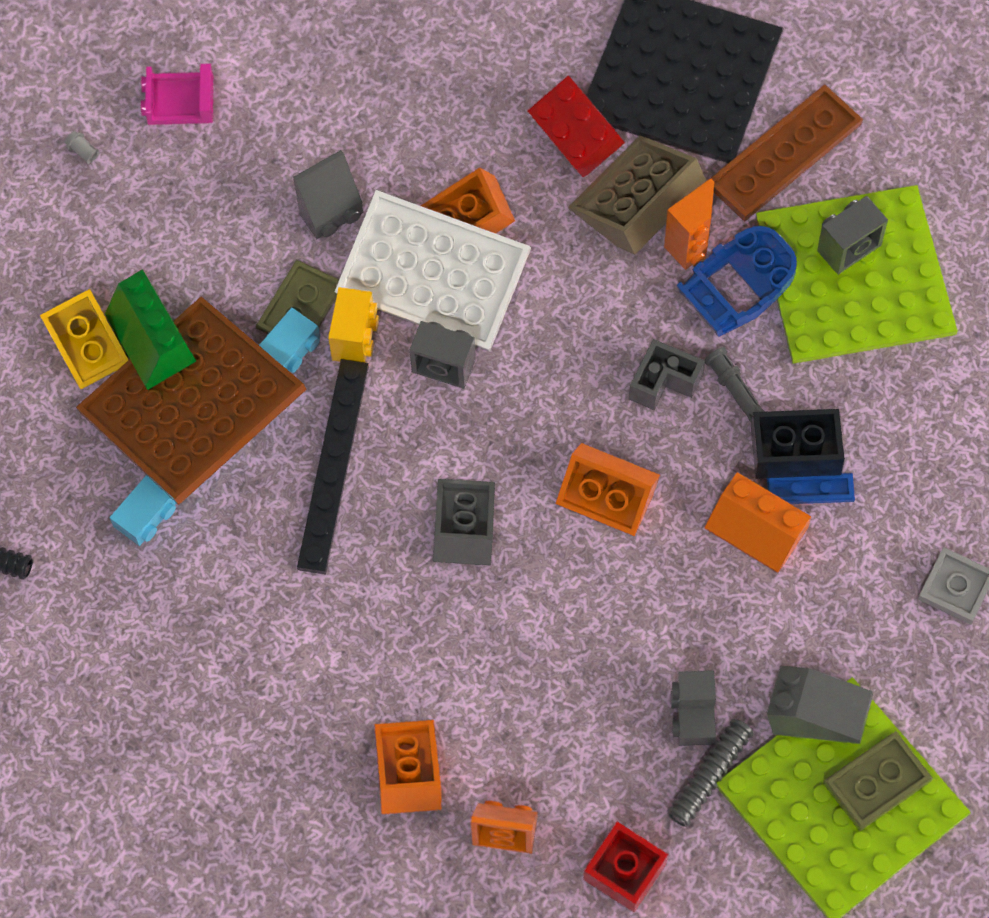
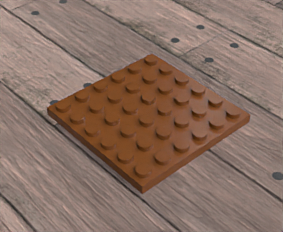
[76,296,307,505]

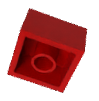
[583,821,669,913]

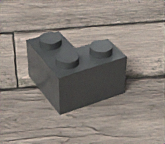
[629,339,705,410]
[670,670,716,746]

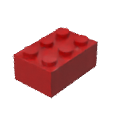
[527,75,625,177]

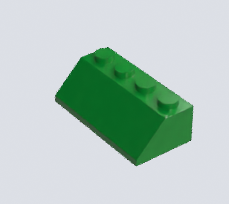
[105,269,196,390]

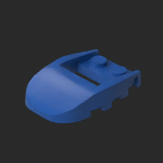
[677,226,797,337]

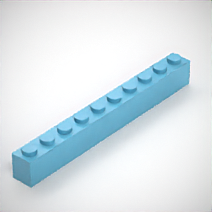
[109,308,320,546]

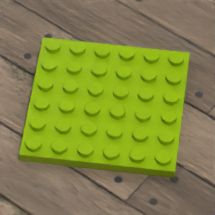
[756,185,958,364]
[716,677,971,918]

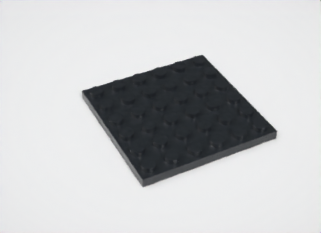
[586,0,783,163]

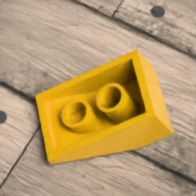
[40,289,128,390]

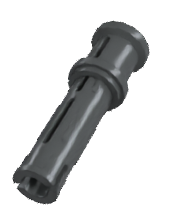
[705,347,765,424]

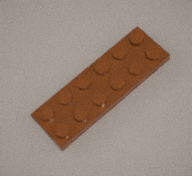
[711,84,863,222]

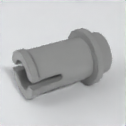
[65,131,100,164]

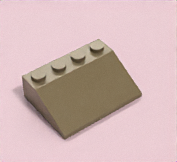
[568,135,707,255]

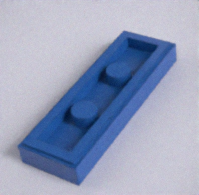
[766,473,855,504]

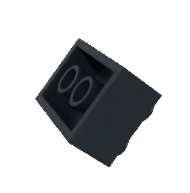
[751,409,845,479]

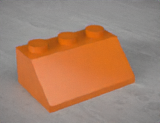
[664,178,714,270]
[555,443,660,536]
[705,472,811,573]

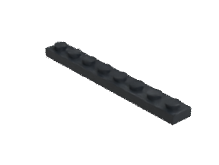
[297,359,369,575]

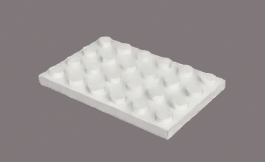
[335,190,531,351]

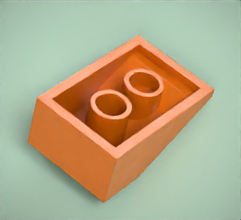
[421,167,515,234]
[375,720,442,814]
[471,801,537,854]

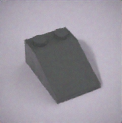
[293,150,363,239]
[433,479,495,566]
[767,665,873,744]

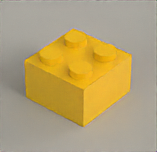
[328,287,379,363]

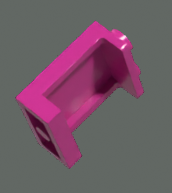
[141,64,213,125]

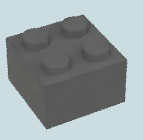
[817,196,888,275]
[409,321,476,389]

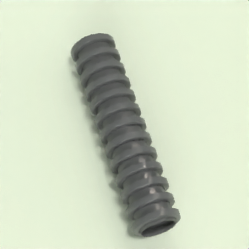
[667,719,754,827]

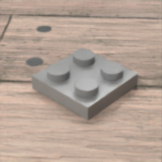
[918,547,989,625]

